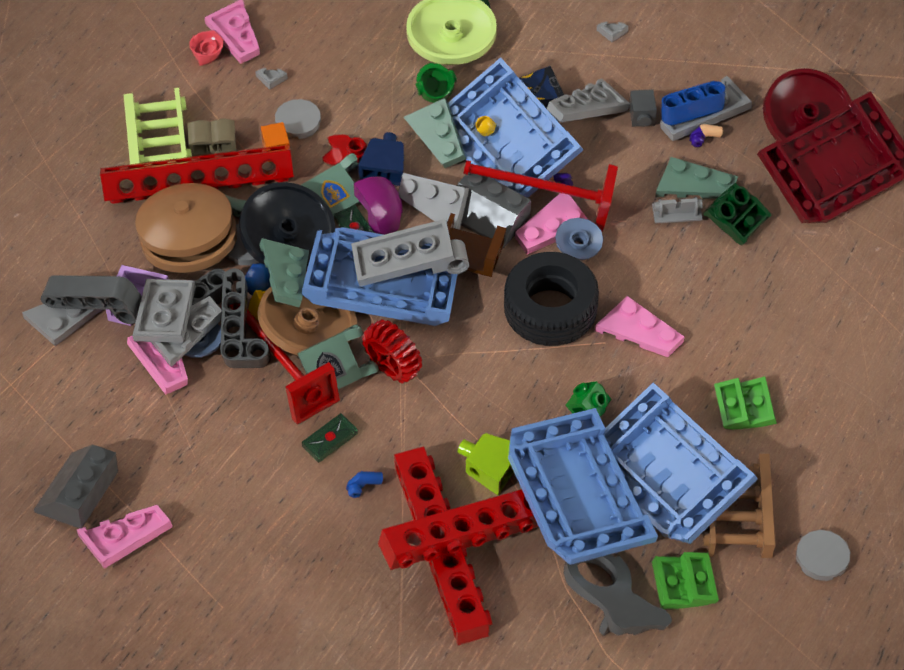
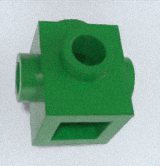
[565,381,612,417]

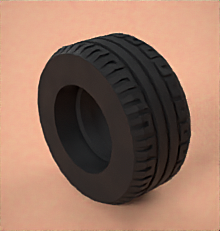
[504,252,599,346]

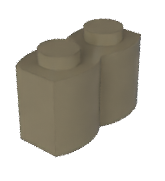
[188,118,236,156]

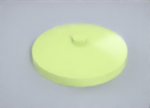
[406,0,497,65]

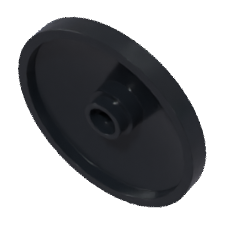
[239,182,336,271]

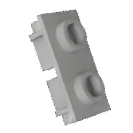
[652,197,703,223]

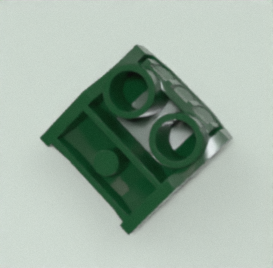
[703,183,772,246]

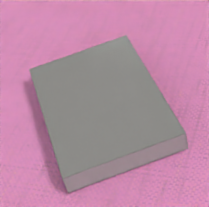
[132,279,196,343]

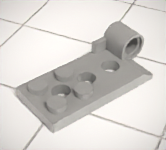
[351,219,469,287]

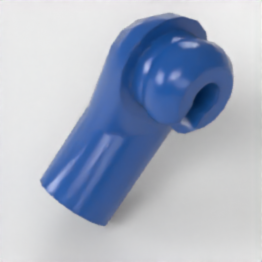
[346,471,383,498]

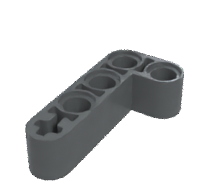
[220,268,271,368]
[40,275,142,324]

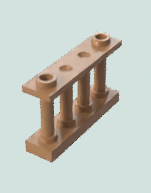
[703,454,775,558]

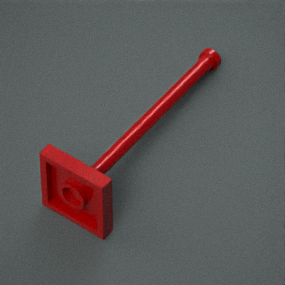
[463,160,618,232]
[230,303,340,425]

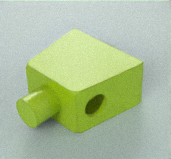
[457,433,514,496]

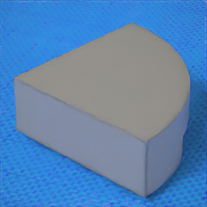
[597,22,629,43]
[255,68,288,90]

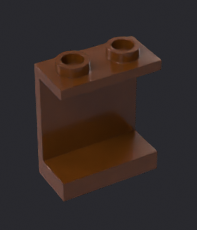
[447,213,507,277]

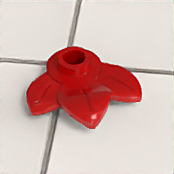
[322,134,367,165]

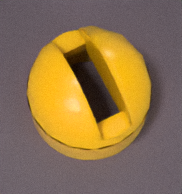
[475,116,496,136]

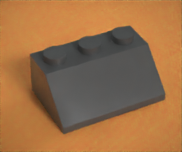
[457,173,531,249]
[34,444,118,529]

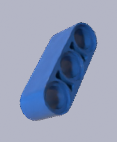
[661,81,725,125]

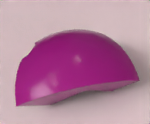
[354,177,403,235]

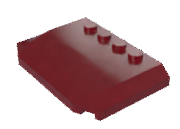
[757,91,904,223]

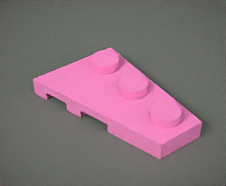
[204,0,260,64]
[515,193,587,254]
[595,296,684,357]
[127,336,188,395]
[77,505,172,569]

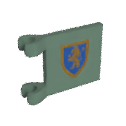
[302,153,360,218]

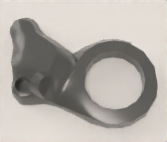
[563,554,672,636]

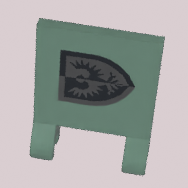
[297,325,379,389]

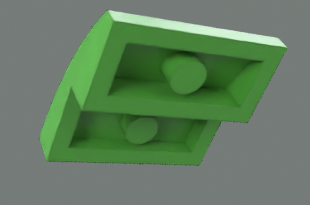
[714,377,777,429]
[652,552,719,609]

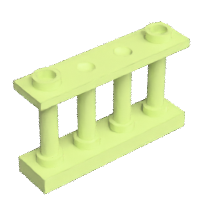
[124,88,192,164]

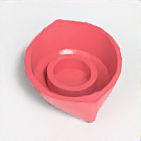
[189,30,223,66]

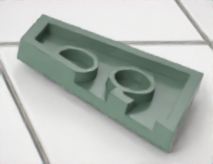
[404,98,466,168]
[656,157,738,199]
[260,238,309,307]

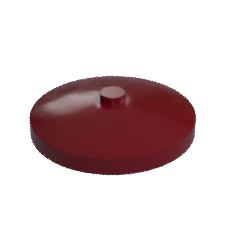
[763,68,852,142]

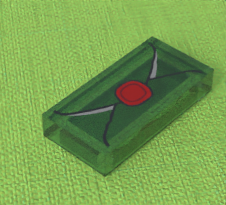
[334,205,374,233]
[302,413,358,463]

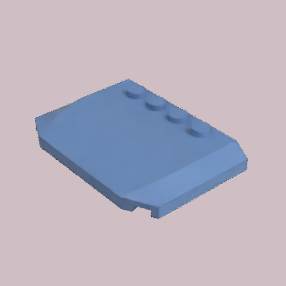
[448,57,583,198]
[302,227,457,326]
[604,383,758,544]
[508,408,658,565]

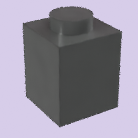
[629,89,657,127]

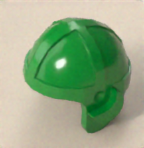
[415,63,457,103]

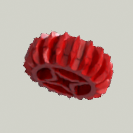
[362,319,423,384]

